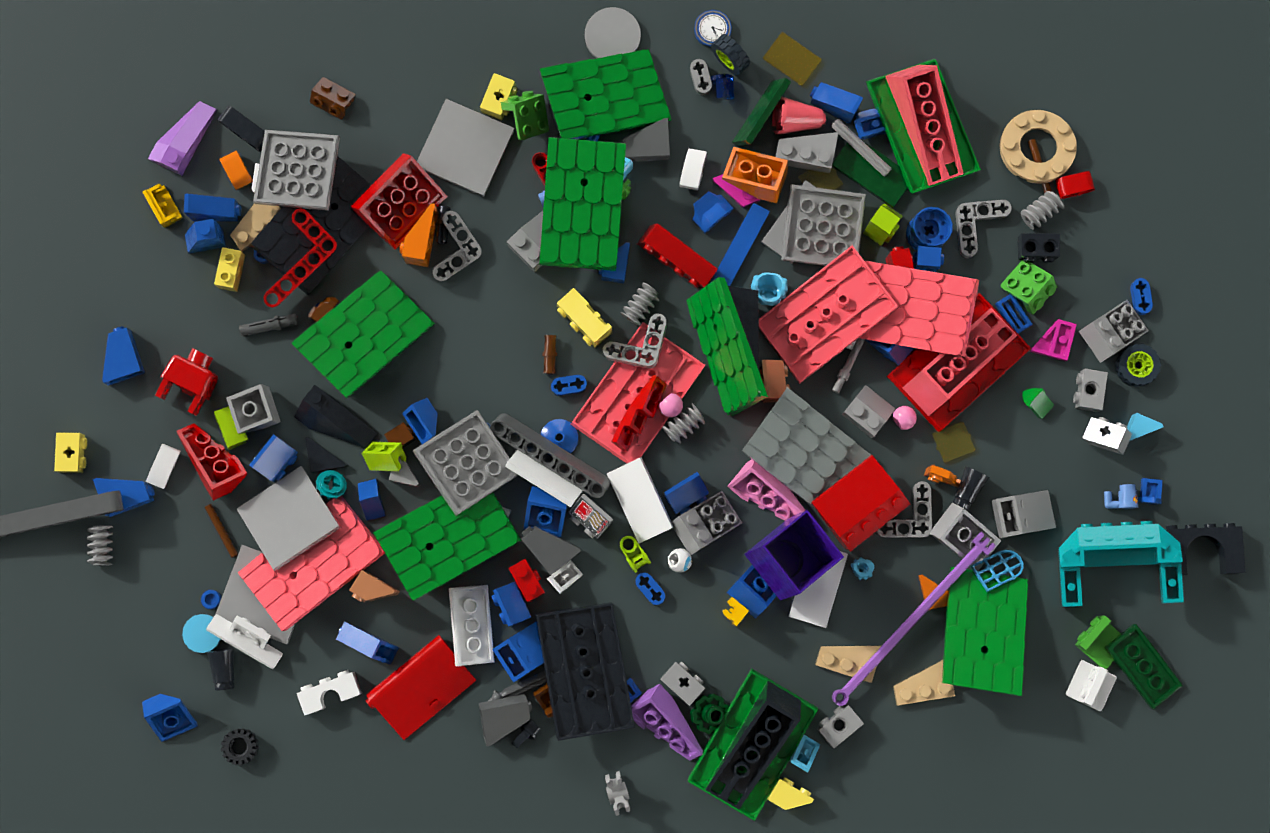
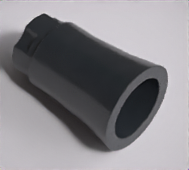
[953,466,990,511]
[207,648,235,691]

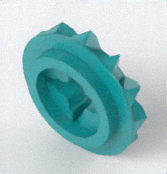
[316,470,347,499]

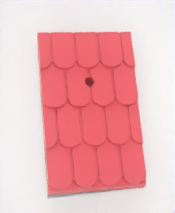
[759,245,898,384]
[860,261,979,357]
[571,322,705,464]
[238,496,385,631]

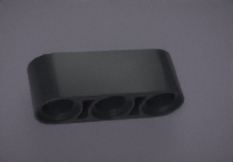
[217,105,265,152]

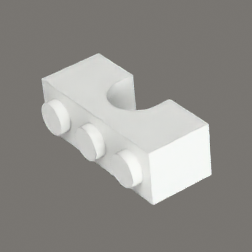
[296,670,362,716]

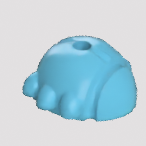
[851,557,874,580]

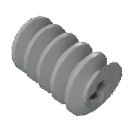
[1021,191,1065,230]
[620,282,659,326]
[662,403,705,444]
[87,526,113,566]

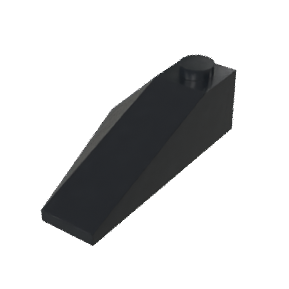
[294,385,378,449]

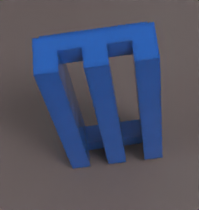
[995,294,1033,334]

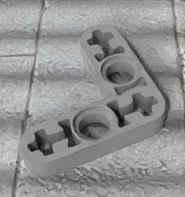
[955,200,1012,258]
[432,211,481,281]
[603,314,667,369]
[876,481,932,538]

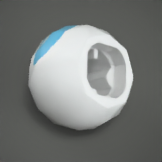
[668,548,692,573]

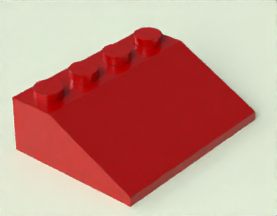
[351,153,448,250]
[811,455,910,552]

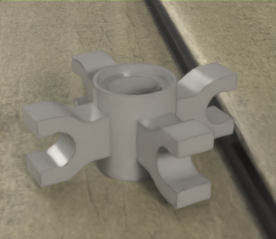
[605,771,630,816]

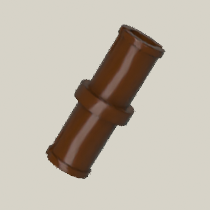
[542,335,558,374]

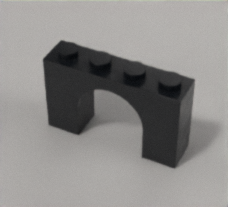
[1165,523,1246,576]

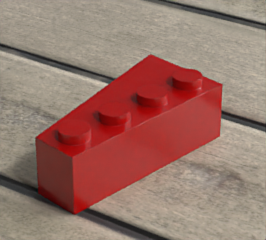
[637,223,718,289]

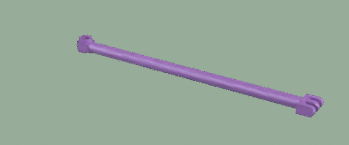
[832,532,996,706]

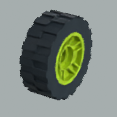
[711,34,750,76]
[1115,344,1161,387]

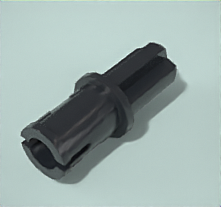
[436,206,451,244]

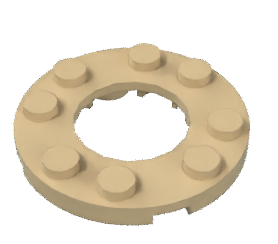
[1000,110,1077,183]

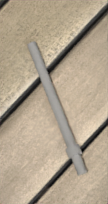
[832,338,865,394]

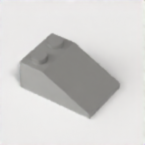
[507,211,543,273]
[930,503,1001,571]

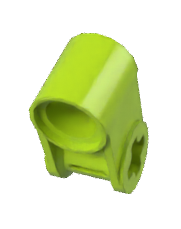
[620,536,651,573]

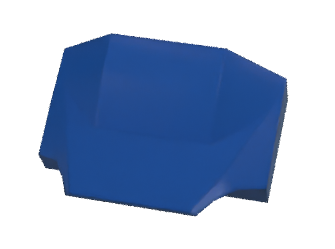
[854,109,886,139]
[692,191,734,234]

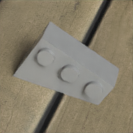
[775,132,838,174]

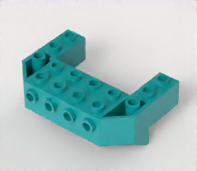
[1058,521,1184,607]

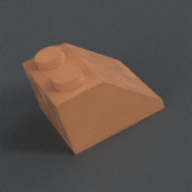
[759,360,790,403]
[349,570,400,602]

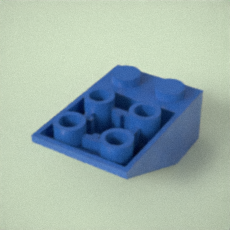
[492,622,543,683]

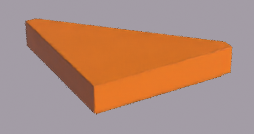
[918,575,948,610]

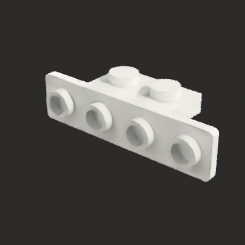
[206,614,283,669]

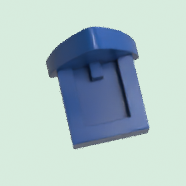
[1138,478,1163,505]

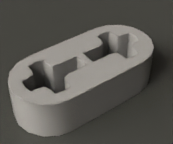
[690,59,712,95]

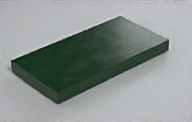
[732,78,791,146]
[832,141,908,208]
[1104,624,1183,710]

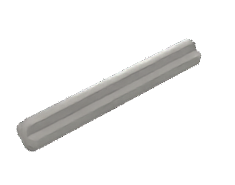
[832,119,891,176]

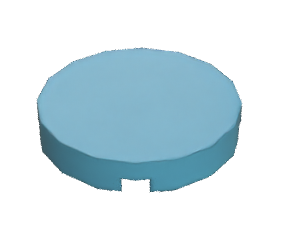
[182,614,221,653]

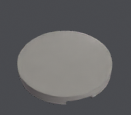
[585,7,641,59]

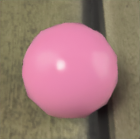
[659,393,683,417]
[893,406,917,430]

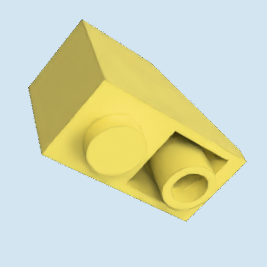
[768,777,814,810]

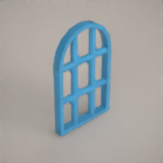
[970,550,1023,592]

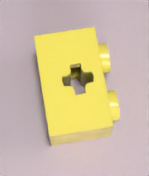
[480,73,518,120]
[214,247,245,292]
[54,433,87,473]

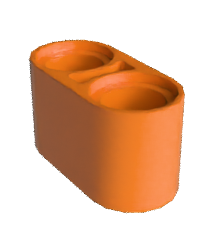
[220,150,253,190]

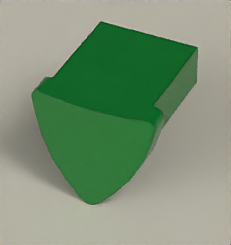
[1022,388,1054,419]

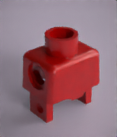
[155,348,218,416]

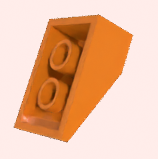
[722,147,788,203]
[399,203,438,267]

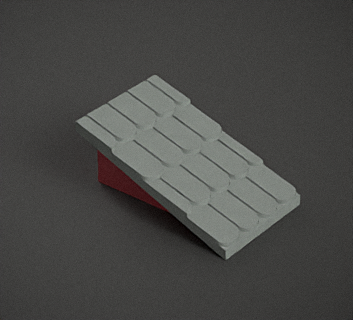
[742,387,871,509]

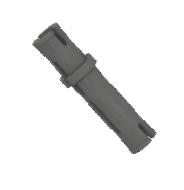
[239,313,298,337]

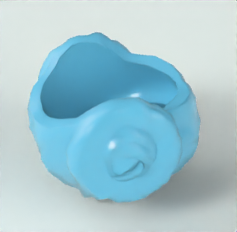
[751,272,788,306]

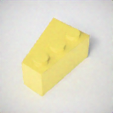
[557,288,612,348]

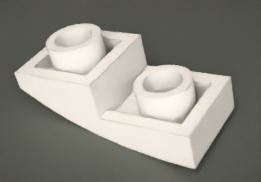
[679,149,707,190]
[146,444,181,489]

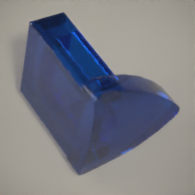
[711,74,734,100]

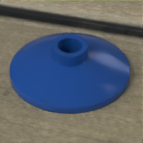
[541,419,578,456]

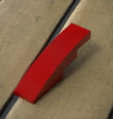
[611,375,667,451]

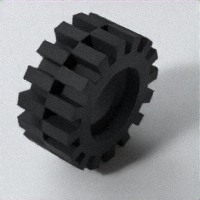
[221,729,259,765]

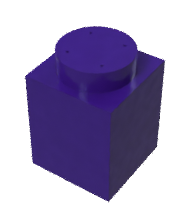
[744,510,844,600]

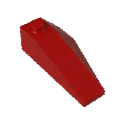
[176,423,247,501]

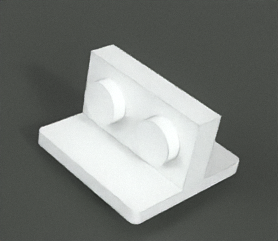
[1066,660,1117,711]

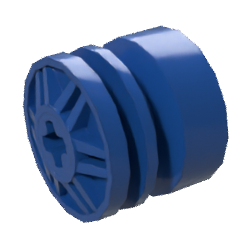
[906,207,953,250]

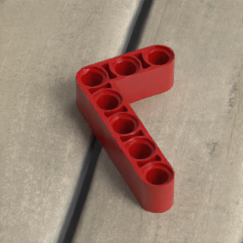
[263,209,337,308]

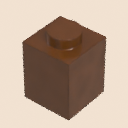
[384,422,416,449]

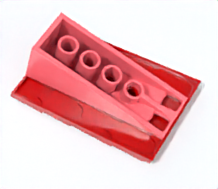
[887,293,1031,432]

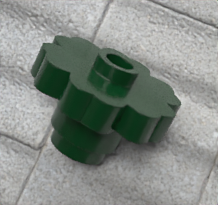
[690,693,729,734]

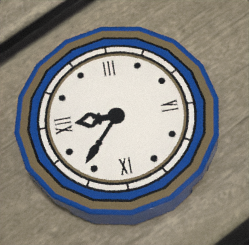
[694,10,732,48]

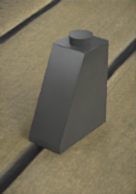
[623,118,670,162]
[521,526,581,575]
[479,694,532,746]

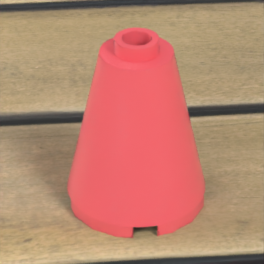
[772,97,826,135]

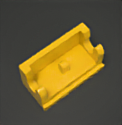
[143,184,183,228]
[723,597,749,626]

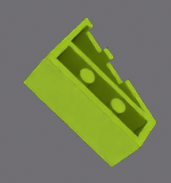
[863,203,903,246]

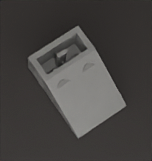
[1079,300,1149,363]
[991,490,1056,539]
[672,491,742,555]

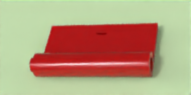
[365,635,476,740]

